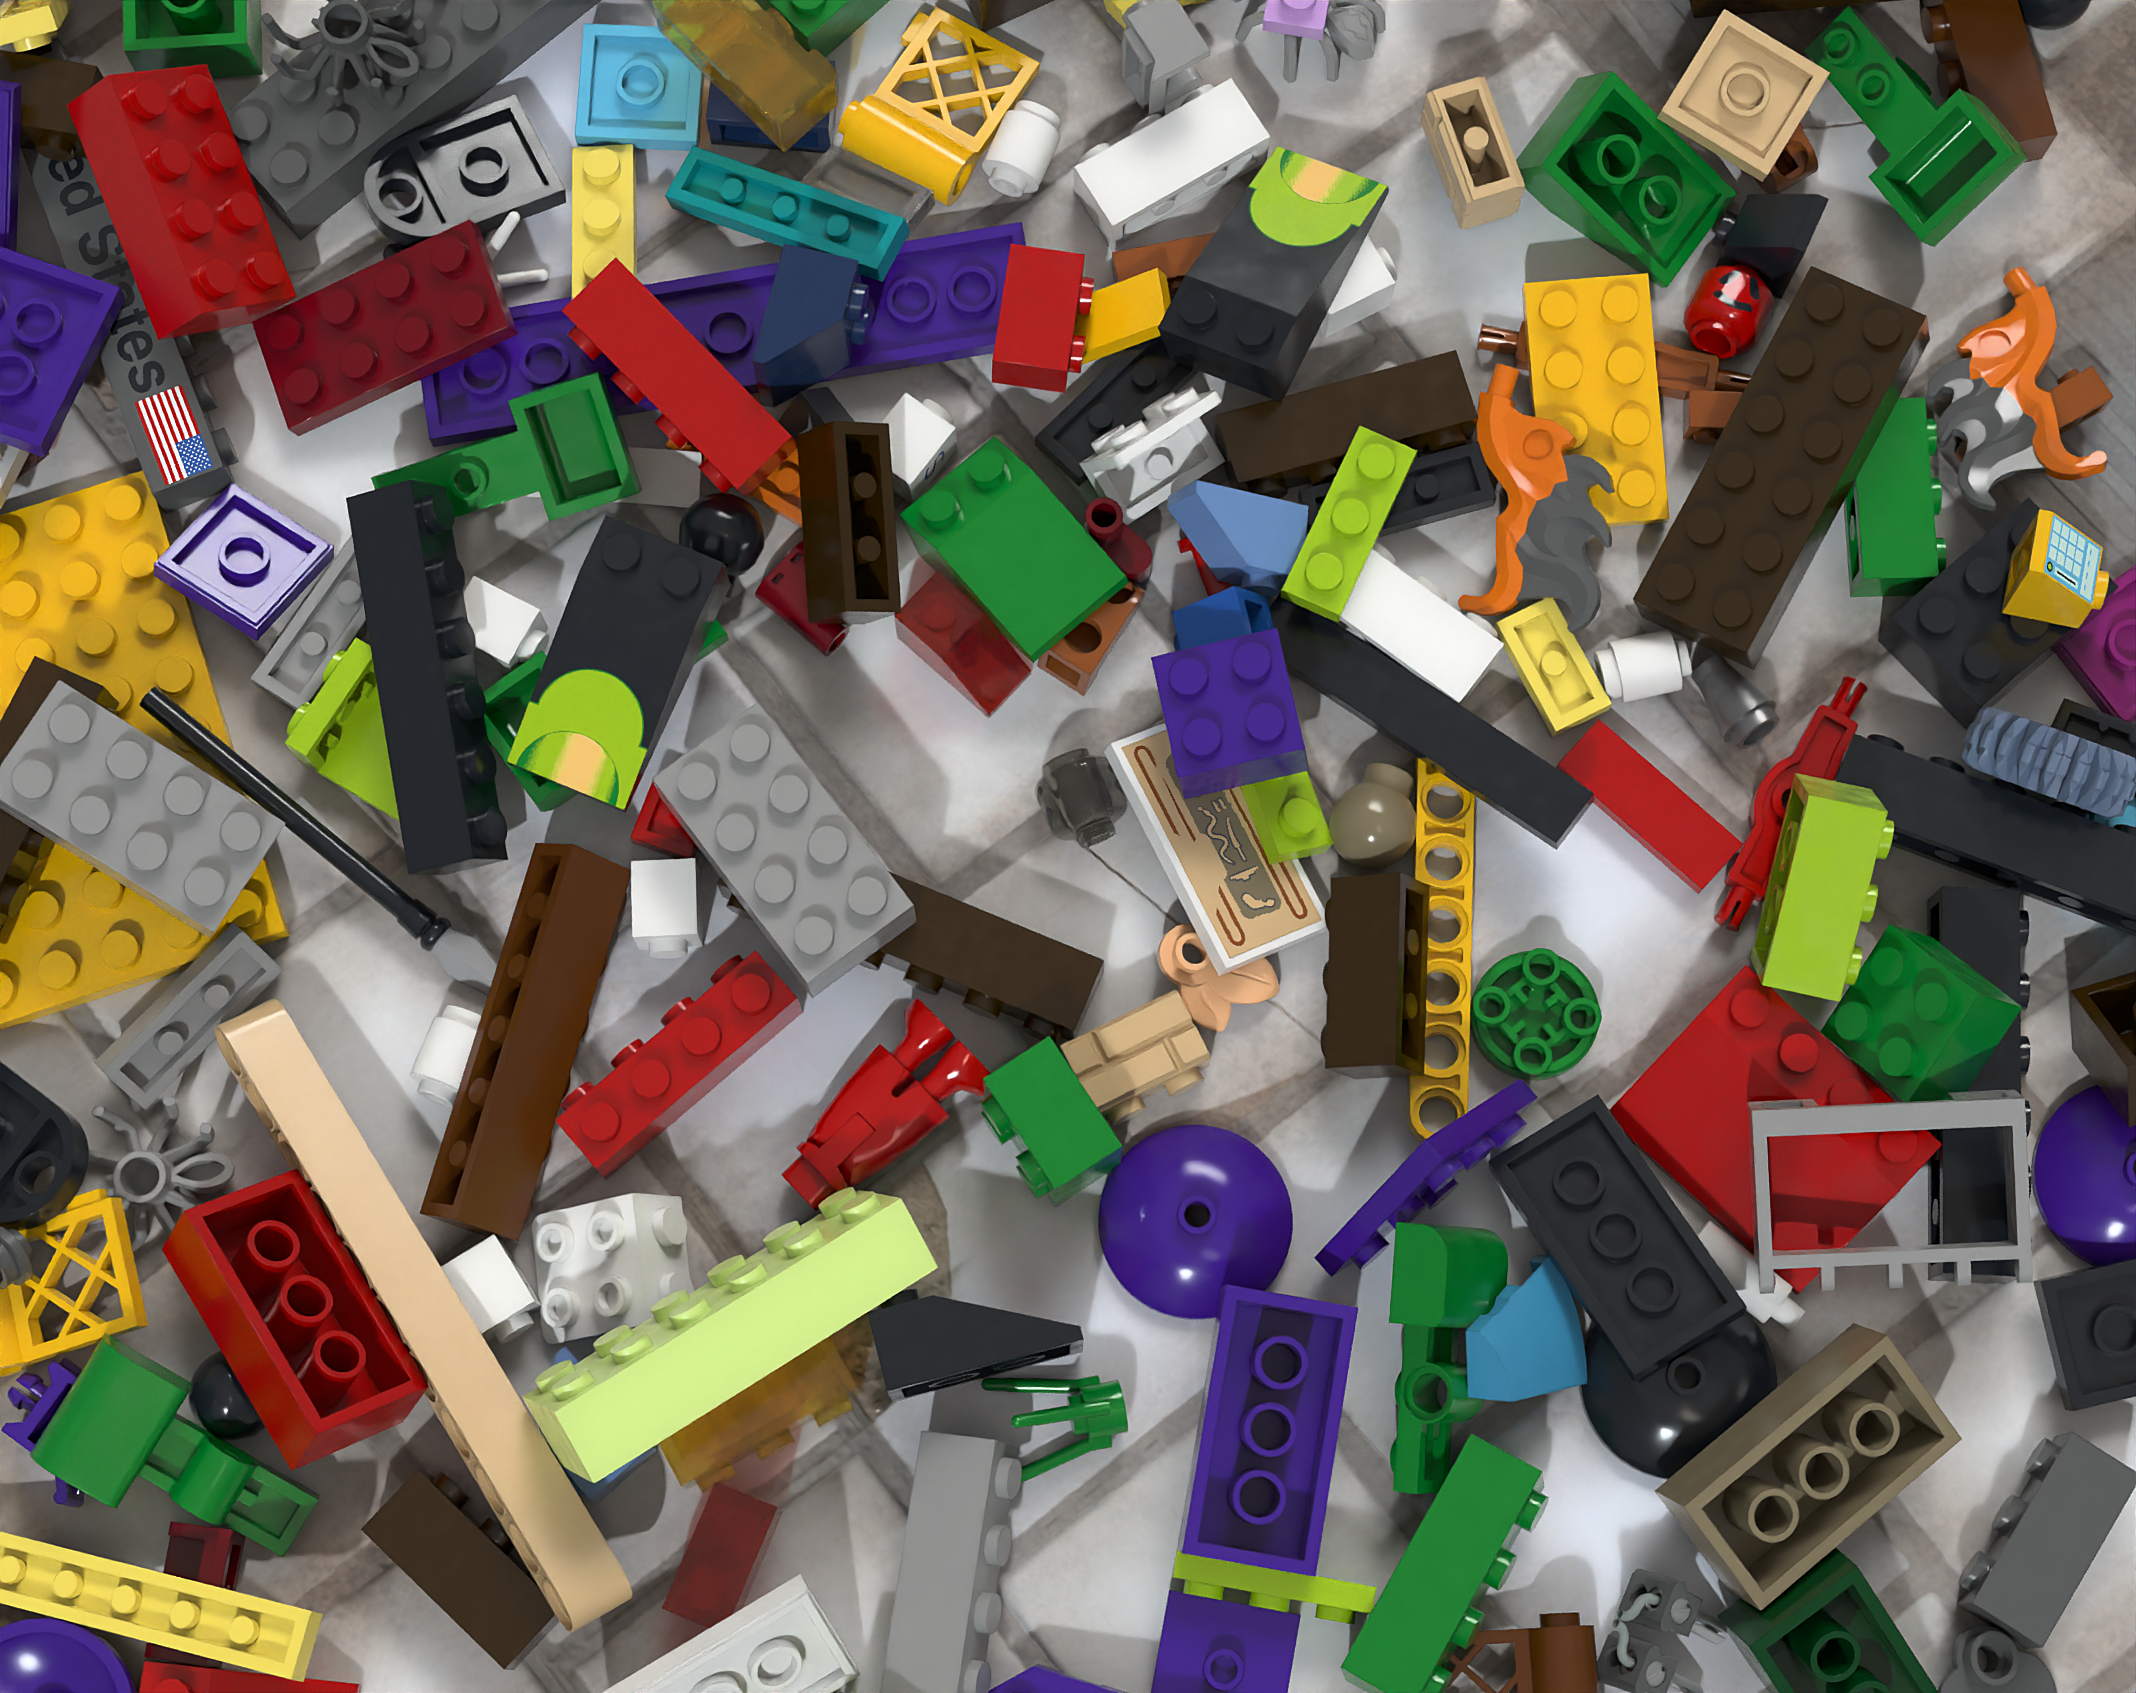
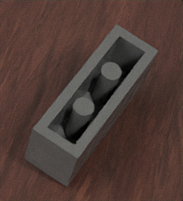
[1957,1431,2136,1649]

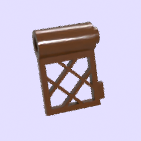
[1446,1612,1599,1693]

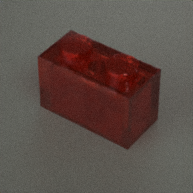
[662,1482,783,1628]

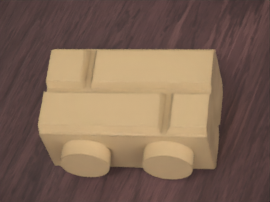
[1420,77,1525,229]
[1060,989,1211,1126]

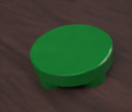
[1470,948,1602,1081]

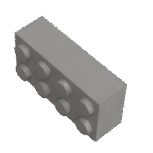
[0,680,286,938]
[652,702,917,998]

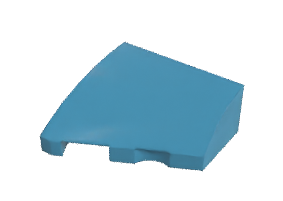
[1466,1255,1587,1402]

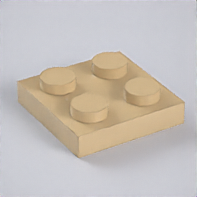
[1657,9,1830,182]

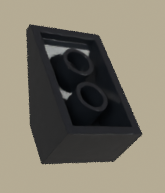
[867,1289,1084,1402]

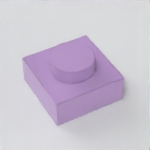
[1262,0,1330,40]

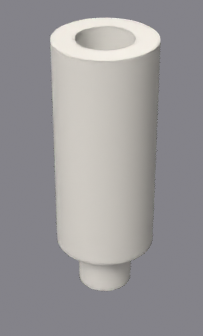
[1696,1220,1806,1331]

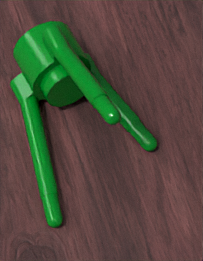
[981,1375,1128,1483]

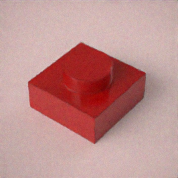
[630,781,698,859]

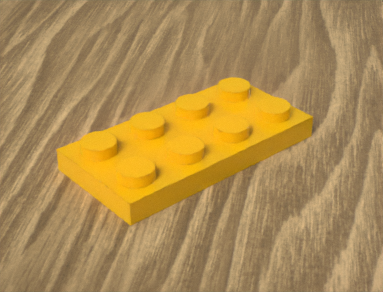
[1522,273,1670,527]

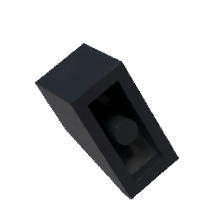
[1712,194,1829,299]

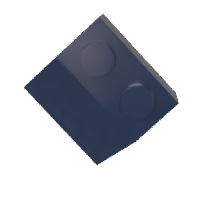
[752,244,872,408]

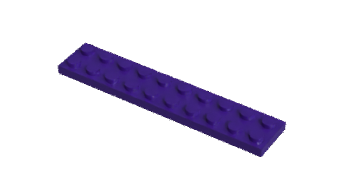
[421,222,1026,447]

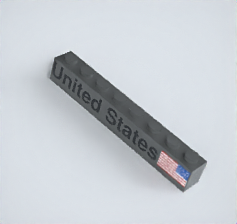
[17,37,239,514]

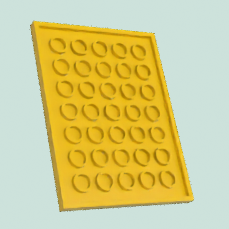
[0,470,290,1031]

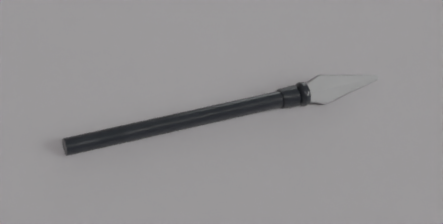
[139,687,498,996]

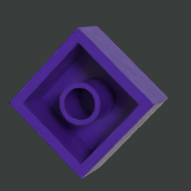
[1151,628,1309,799]

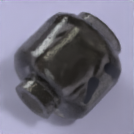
[1034,748,1128,848]

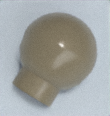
[1329,763,1417,870]

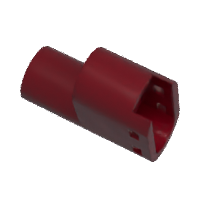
[1085,497,1152,584]
[755,541,850,657]

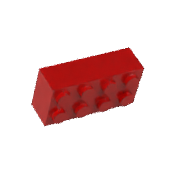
[67,64,297,340]
[162,1168,429,1471]

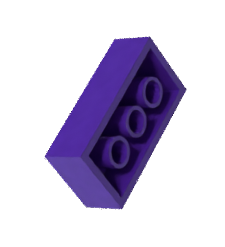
[1177,1284,1358,1577]

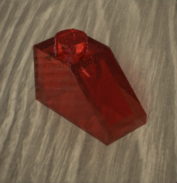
[894,571,1031,718]

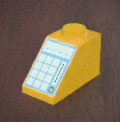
[2002,509,2109,628]

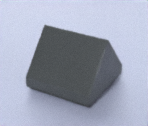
[778,387,855,442]

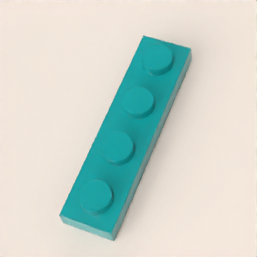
[665,146,910,282]

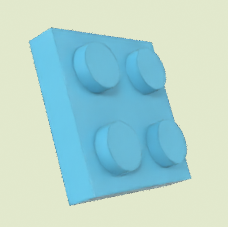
[574,23,707,151]

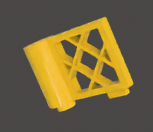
[838,6,1040,206]
[0,1188,148,1377]

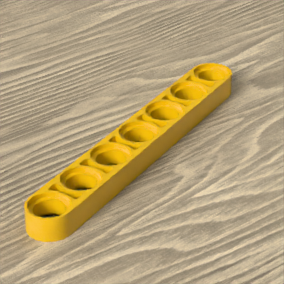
[1407,756,1475,1143]

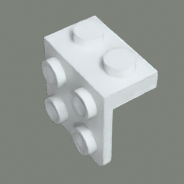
[1079,387,1225,525]
[532,1193,694,1344]

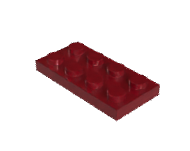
[252,219,518,436]

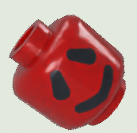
[1683,265,1774,359]

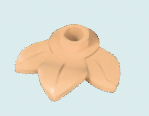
[1157,923,1279,1032]

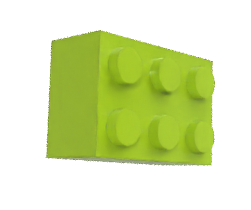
[1750,773,1894,1002]

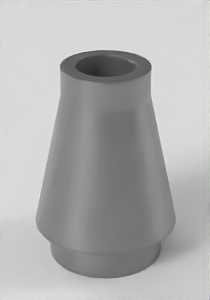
[1691,654,1780,750]

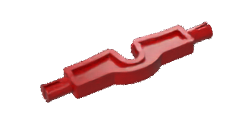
[1714,676,1868,932]

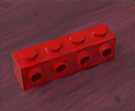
[561,257,797,498]
[555,950,803,1180]

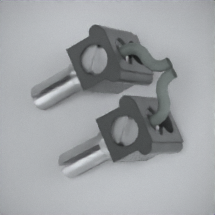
[1597,1569,1728,1693]

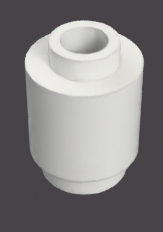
[982,100,1061,197]
[1594,629,1692,703]
[409,1005,481,1107]

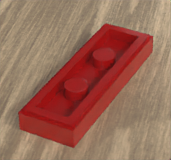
[1556,719,1743,894]

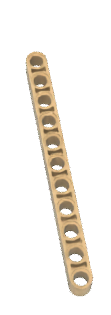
[214,998,632,1633]

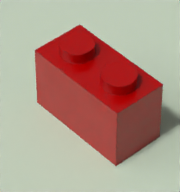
[992,244,1095,393]

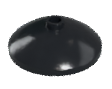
[1579,1312,1777,1480]

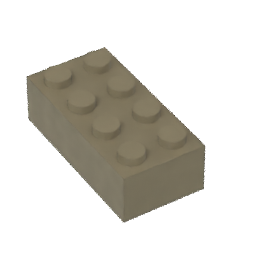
[1655,1323,1962,1611]

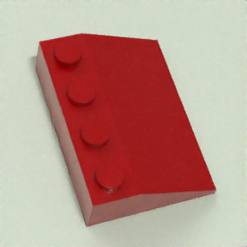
[1610,965,1942,1295]

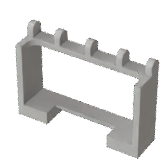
[1747,1089,2033,1294]

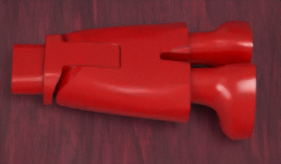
[781,998,991,1211]

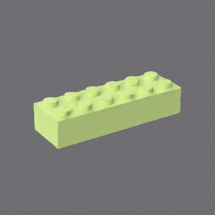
[523,1187,938,1483]

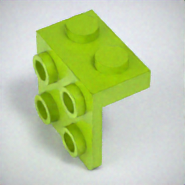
[285,637,399,821]

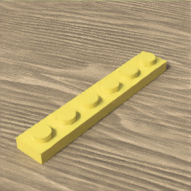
[0,1532,323,1682]

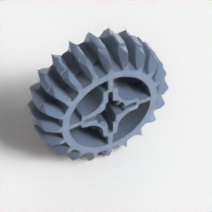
[1961,706,2136,818]

